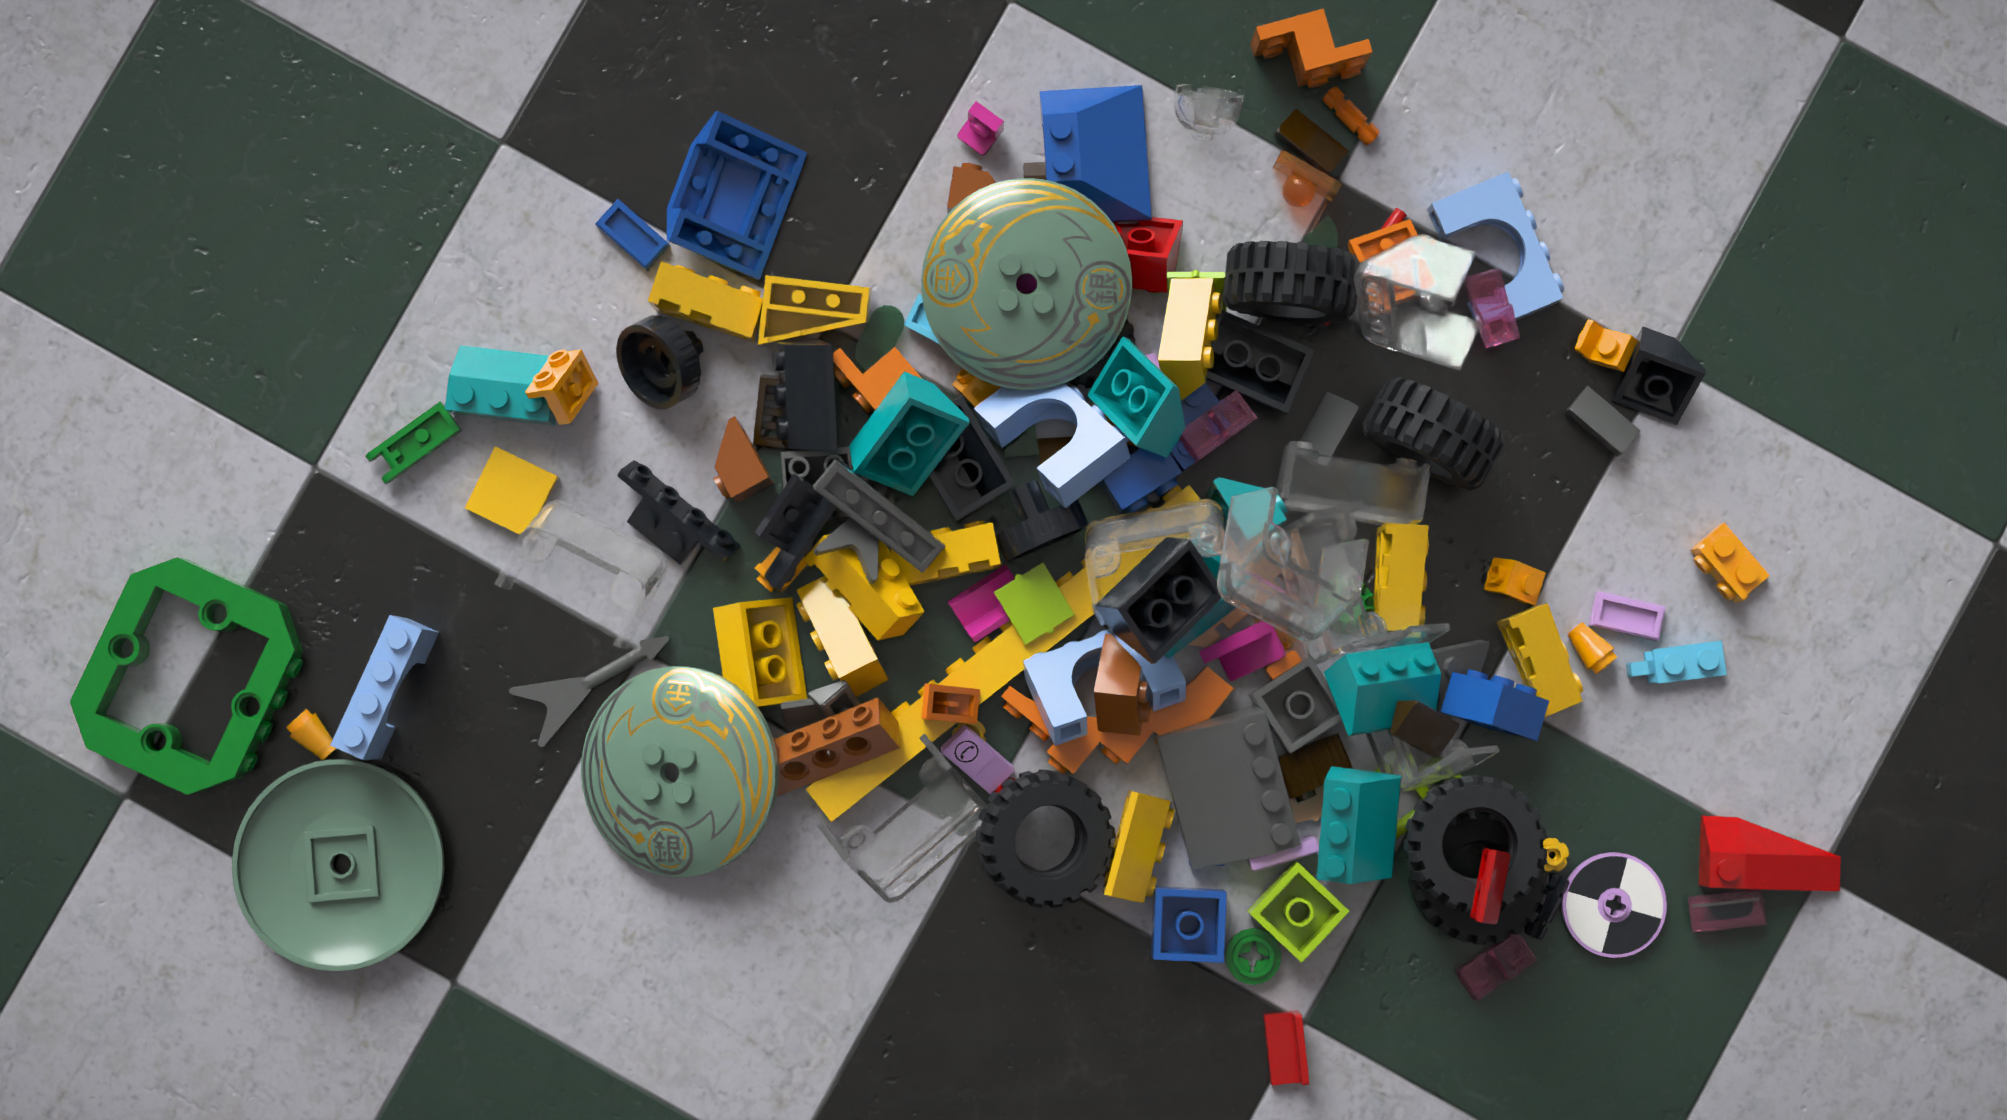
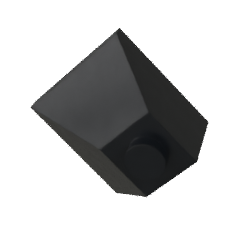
[1612,326,1706,425]

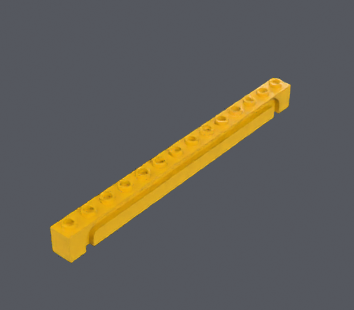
[806,485,1215,822]

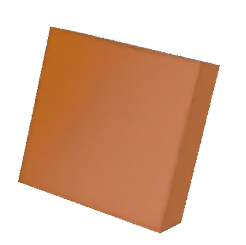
[1263,650,1302,680]

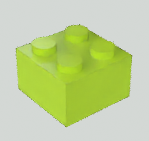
[1246,861,1350,963]

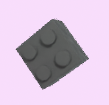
[1249,656,1342,754]

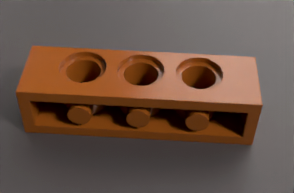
[774,698,900,796]

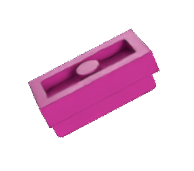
[947,564,1015,642]
[1199,618,1286,681]

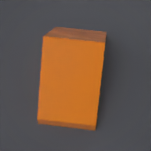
[921,683,980,724]

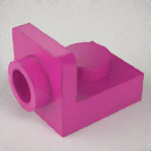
[957,101,1004,156]

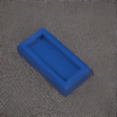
[595,199,670,271]

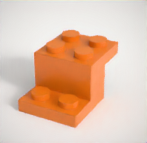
[1250,8,1373,88]
[833,347,922,415]

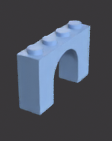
[1427,171,1564,335]
[974,383,1131,508]
[330,615,439,760]
[1023,630,1186,746]

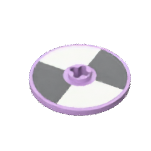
[1561,852,1667,958]

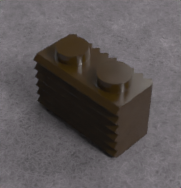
[1278,733,1353,803]

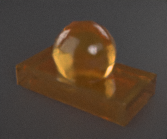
[1273,151,1342,207]

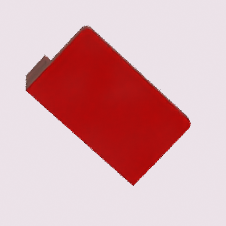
[1263,1010,1309,1086]

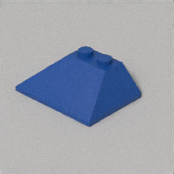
[1040,85,1152,222]
[667,111,807,280]

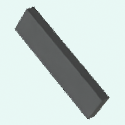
[813,459,945,573]

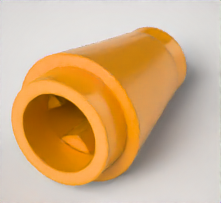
[1567,622,1618,675]
[286,709,336,760]

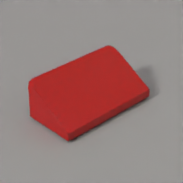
[1470,848,1511,924]

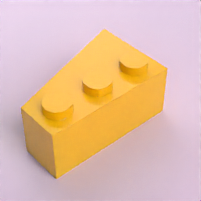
[648,261,763,343]
[1372,523,1429,633]
[803,534,925,640]
[1497,603,1584,718]

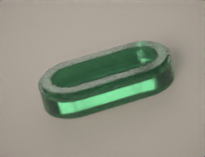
[855,305,905,371]

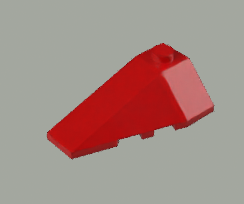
[1112,217,1183,293]
[1699,815,1841,891]

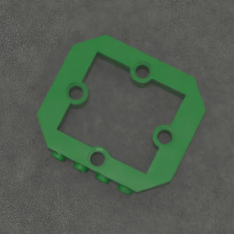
[70,557,303,795]

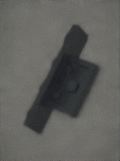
[617,460,740,565]
[755,461,857,591]

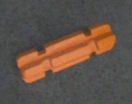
[1323,87,1380,145]

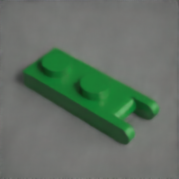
[365,401,463,484]

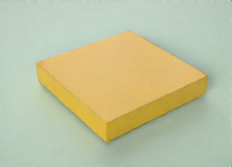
[465,446,559,539]

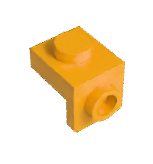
[1484,557,1546,606]

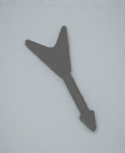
[814,482,889,584]
[509,636,670,747]

